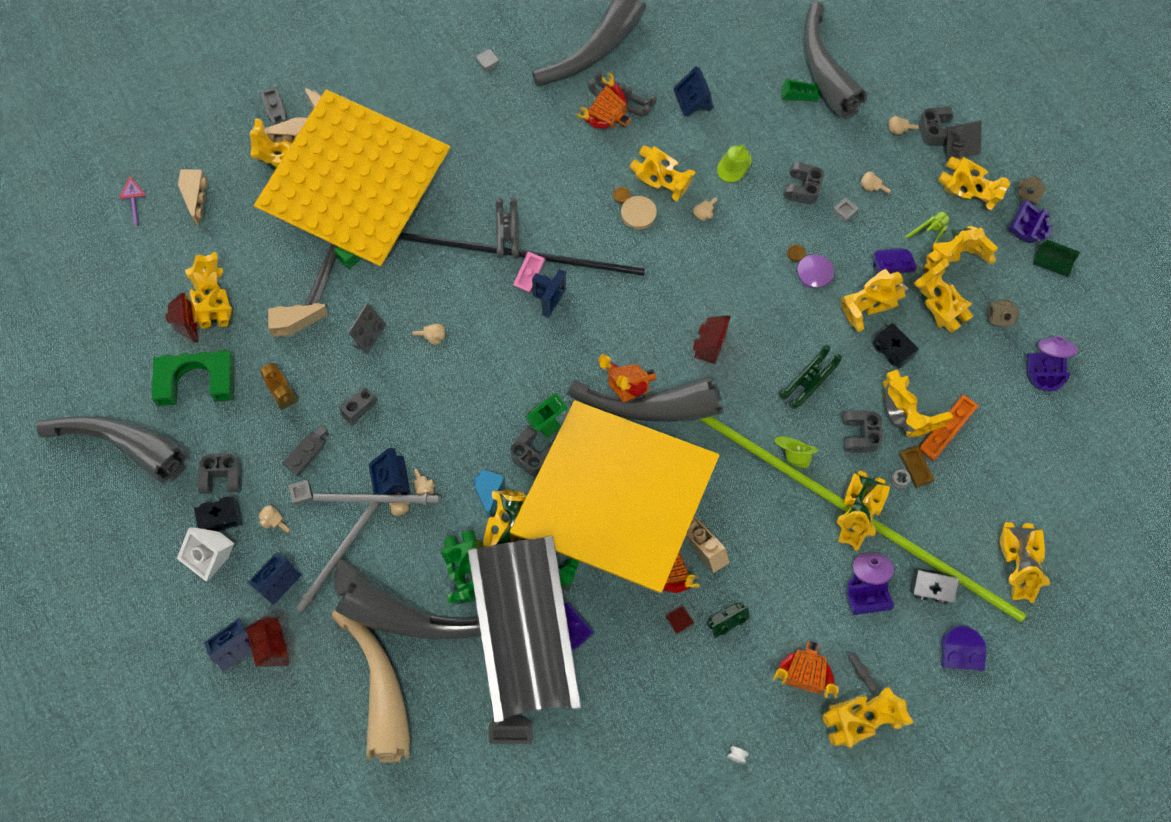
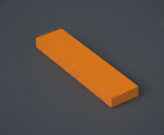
[919,394,979,462]

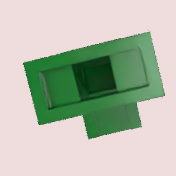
[525,393,568,438]

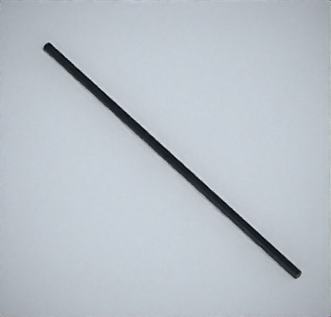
[398,232,645,276]

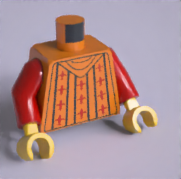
[576,73,631,129]
[598,354,656,403]
[663,551,700,594]
[773,641,839,699]

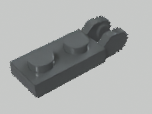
[260,87,287,125]

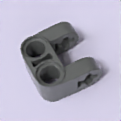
[919,106,953,146]
[783,162,824,205]
[843,410,883,453]
[510,426,552,476]
[197,454,242,494]

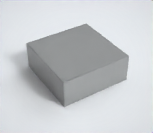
[476,49,499,72]
[832,198,859,223]
[288,480,313,505]

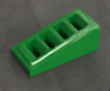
[781,78,819,101]

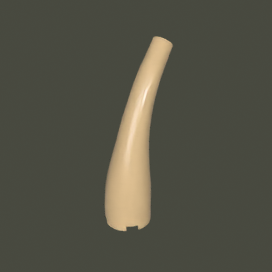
[331,610,410,762]

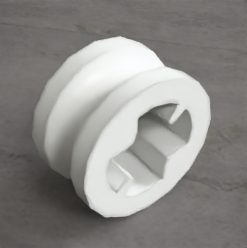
[727,746,749,764]

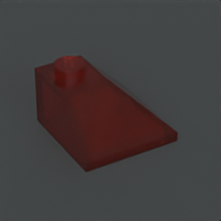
[165,292,198,343]

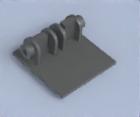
[947,120,982,161]
[348,302,386,354]

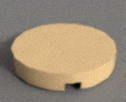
[621,196,657,230]

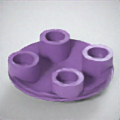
[797,255,834,287]

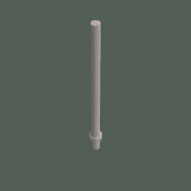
[313,493,440,505]
[295,502,379,613]

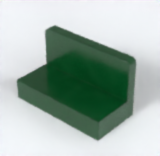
[1033,239,1080,277]

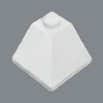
[177,527,234,582]

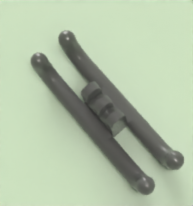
[588,71,657,116]
[496,197,519,259]

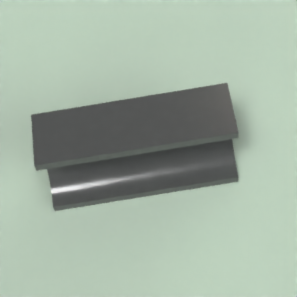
[468,536,580,722]

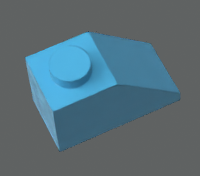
[473,469,505,517]

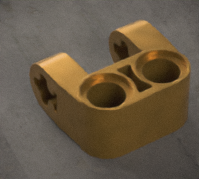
[260,363,298,410]

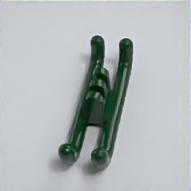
[779,345,842,409]

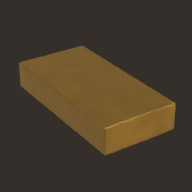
[899,446,935,488]

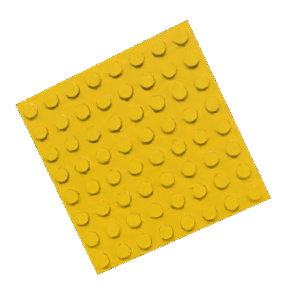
[253,89,451,267]
[510,400,720,594]

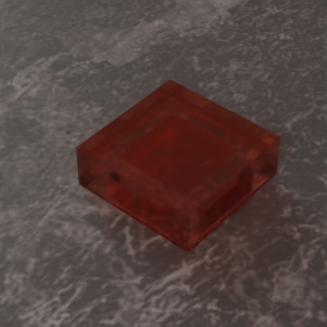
[666,606,694,635]

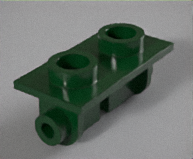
[707,602,750,638]

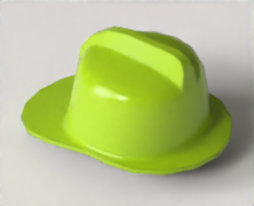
[717,144,752,183]
[774,436,818,468]

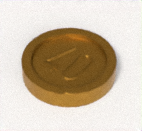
[613,187,631,204]
[787,244,806,262]

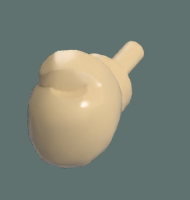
[889,116,919,135]
[861,171,891,193]
[693,197,717,221]
[413,324,445,345]
[413,469,435,495]
[389,493,410,516]
[258,505,291,533]

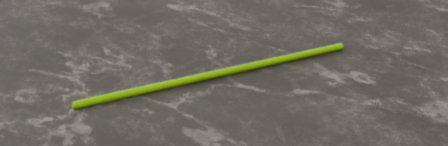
[699,416,1026,623]

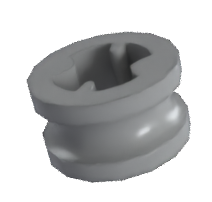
[891,469,911,489]

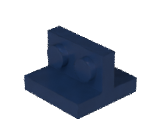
[673,66,714,117]
[532,269,566,318]
[368,448,410,495]
[247,553,301,605]
[204,618,258,672]

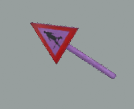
[119,176,146,226]

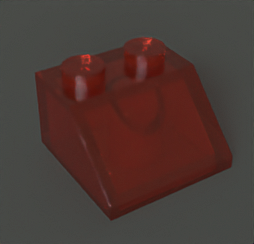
[693,315,731,364]
[246,617,289,667]

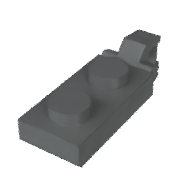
[282,426,329,476]

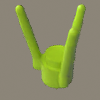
[905,212,950,243]

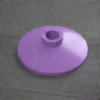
[1038,336,1078,358]
[853,552,894,585]

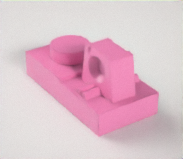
[513,252,546,293]

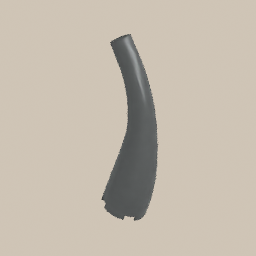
[532,0,646,86]
[805,2,867,119]
[567,376,724,422]
[37,416,189,483]
[335,575,481,639]

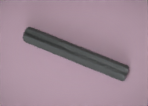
[305,244,337,305]

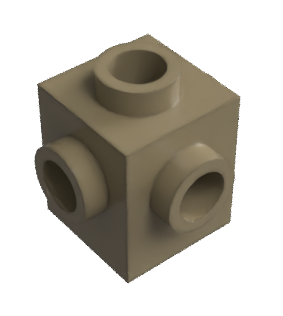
[1017,175,1048,204]
[987,299,1019,327]

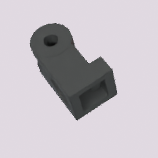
[339,388,377,426]

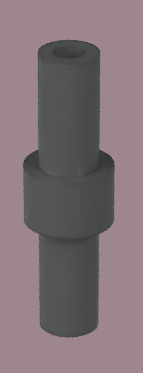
[848,653,879,693]

